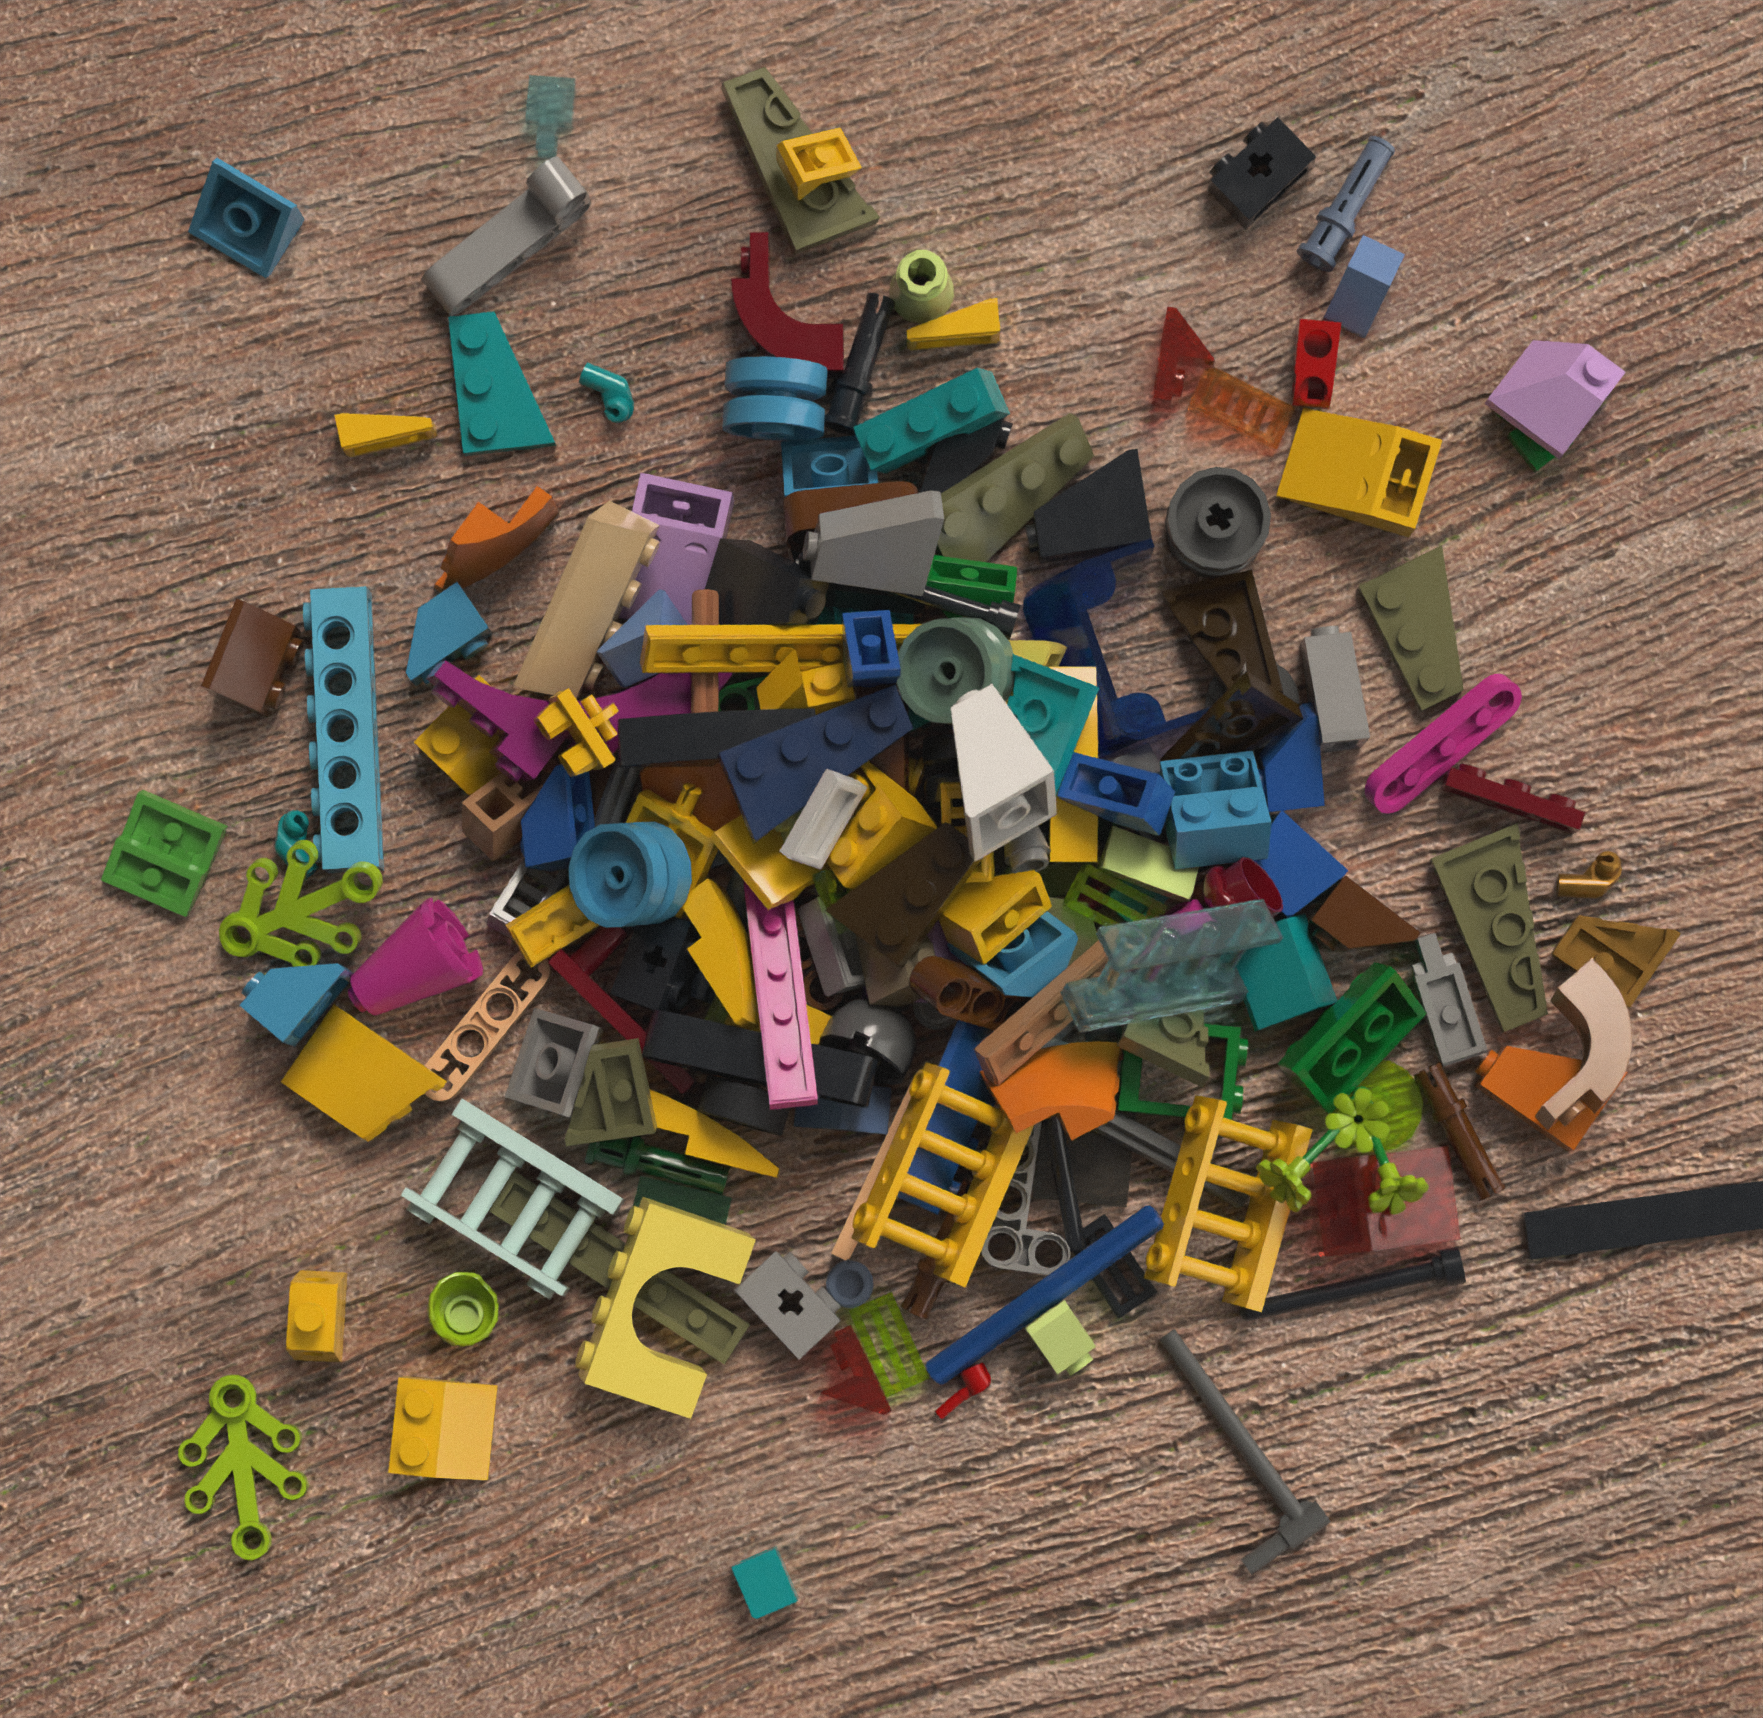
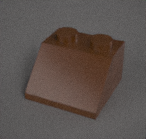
[201,598,304,718]

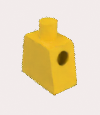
[286,1270,348,1362]

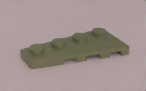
[721,67,880,255]

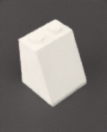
[951,684,1057,861]

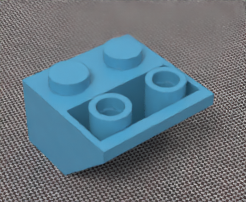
[1160,751,1271,869]

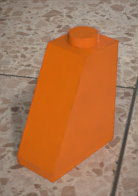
[1475,1046,1627,1151]

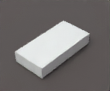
[780,769,867,869]

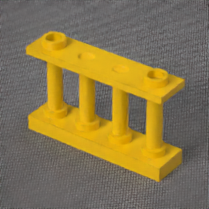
[851,1062,1034,1287]
[1144,1095,1313,1312]

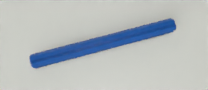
[925,1205,1164,1385]

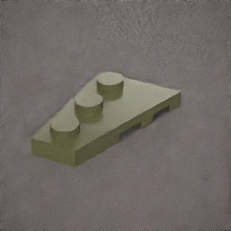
[1357,545,1464,713]
[1117,936,1210,1088]

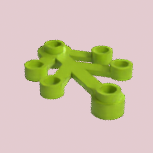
[219,840,383,967]
[178,1374,309,1560]

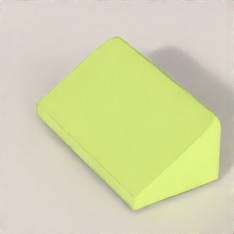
[1097,826,1199,902]

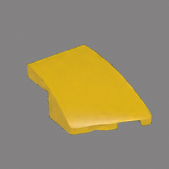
[281,1004,447,1142]

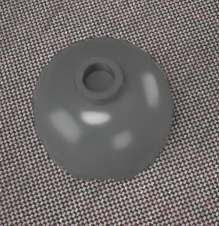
[820,998,916,1085]

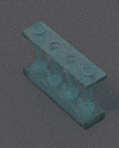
[1061,899,1283,1032]

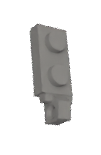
[1411,933,1488,1067]

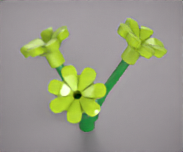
[1256,1086,1429,1215]

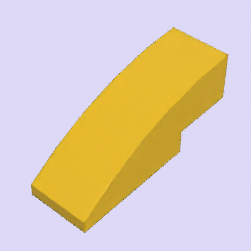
[682,878,760,1031]

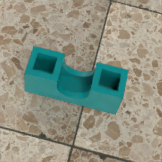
[853,367,1010,473]

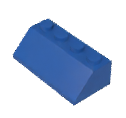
[896,1020,996,1215]

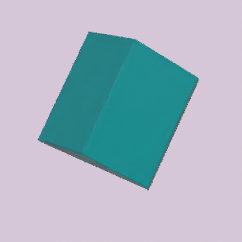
[1222,914,1338,1031]

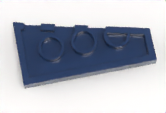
[717,685,913,844]

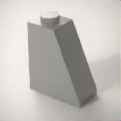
[803,490,944,596]
[1300,626,1370,753]

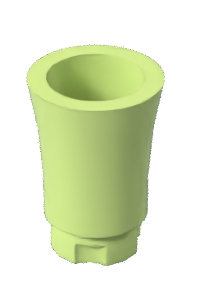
[889,250,954,323]

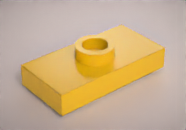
[505,885,599,967]

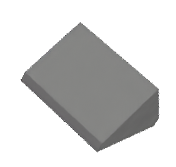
[505,1008,604,1118]

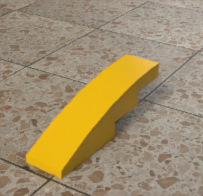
[1048,666,1098,862]
[649,1089,780,1178]

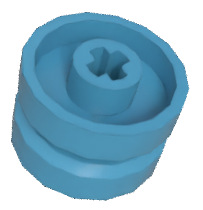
[722,357,827,441]
[569,821,692,927]

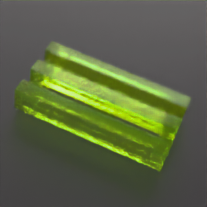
[1062,862,1168,948]
[848,1291,930,1398]

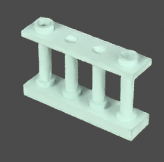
[401,1099,625,1299]

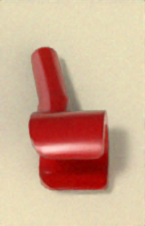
[935,1362,991,1420]

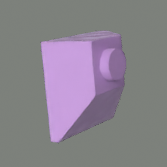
[1484,340,1625,459]

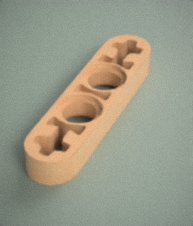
[424,951,552,1102]

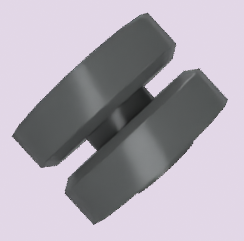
[1164,467,1271,578]

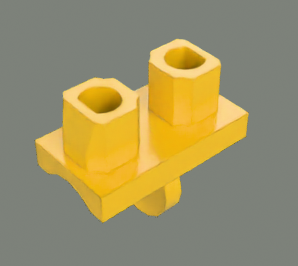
[533,688,619,777]

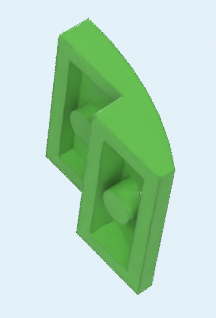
[101,790,228,917]

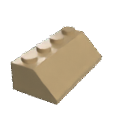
[514,501,660,699]

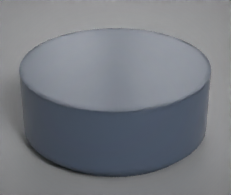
[826,1260,873,1308]

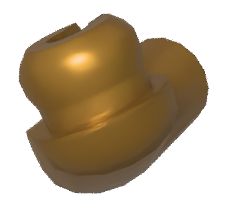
[1556,851,1622,899]

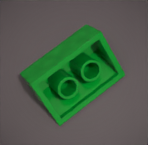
[1277,962,1427,1114]

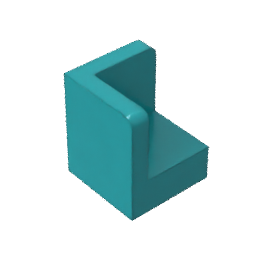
[731,1545,799,1619]

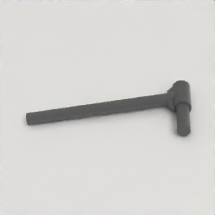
[1159,1329,1331,1575]

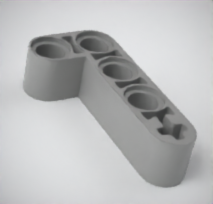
[421,156,591,316]
[981,1121,1070,1275]

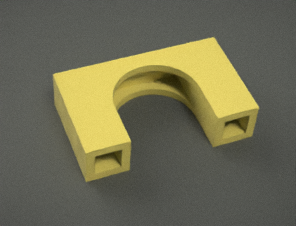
[575,1197,756,1419]

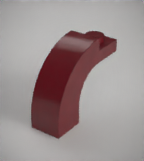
[731,232,844,379]

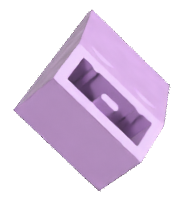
[619,473,734,625]

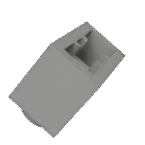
[734,1251,841,1360]

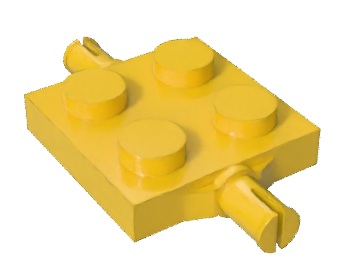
[626,783,719,919]

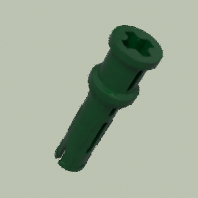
[584,1136,730,1196]

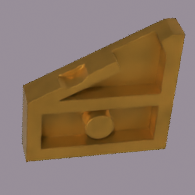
[1550,915,1681,1009]

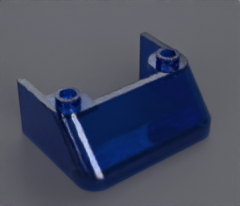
[1022,538,1211,760]

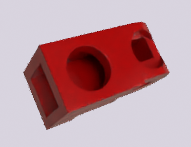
[1291,319,1342,409]

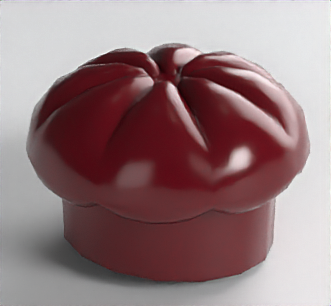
[1203,857,1283,941]

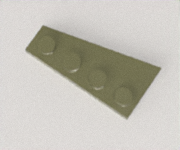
[935,413,1094,562]
[1429,823,1548,1033]

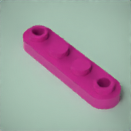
[1364,674,1522,814]

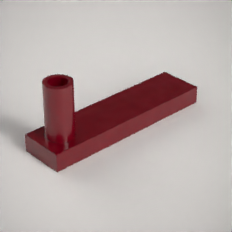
[548,925,698,1096]

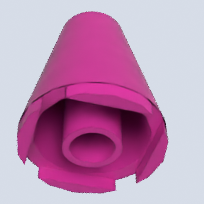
[348,897,483,1016]

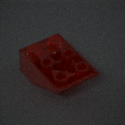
[1308,1146,1461,1257]

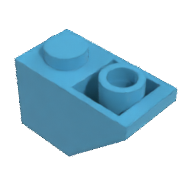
[406,582,493,686]

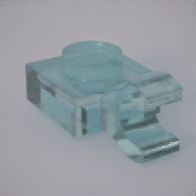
[525,75,576,158]

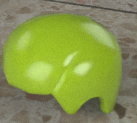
[427,1272,499,1347]

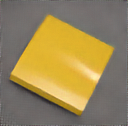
[710,815,834,910]

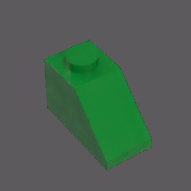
[926,555,1017,619]

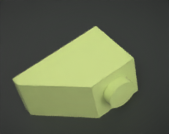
[1024,1300,1096,1376]

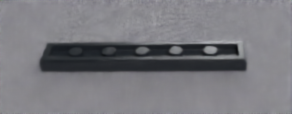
[1522,1181,1763,1260]

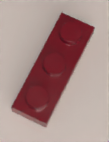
[1440,764,1586,834]

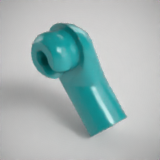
[579,362,634,423]
[274,810,319,881]

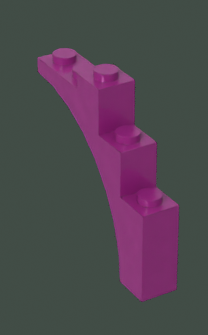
[426,660,734,782]

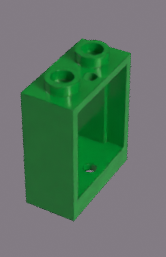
[1116,1016,1248,1120]

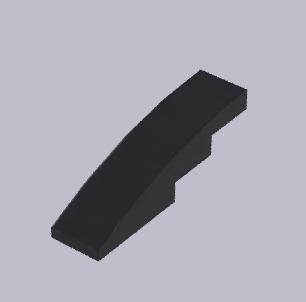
[617,708,815,768]

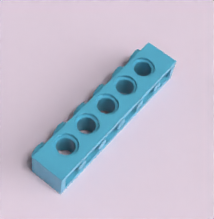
[303,586,384,873]

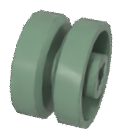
[897,617,1015,723]

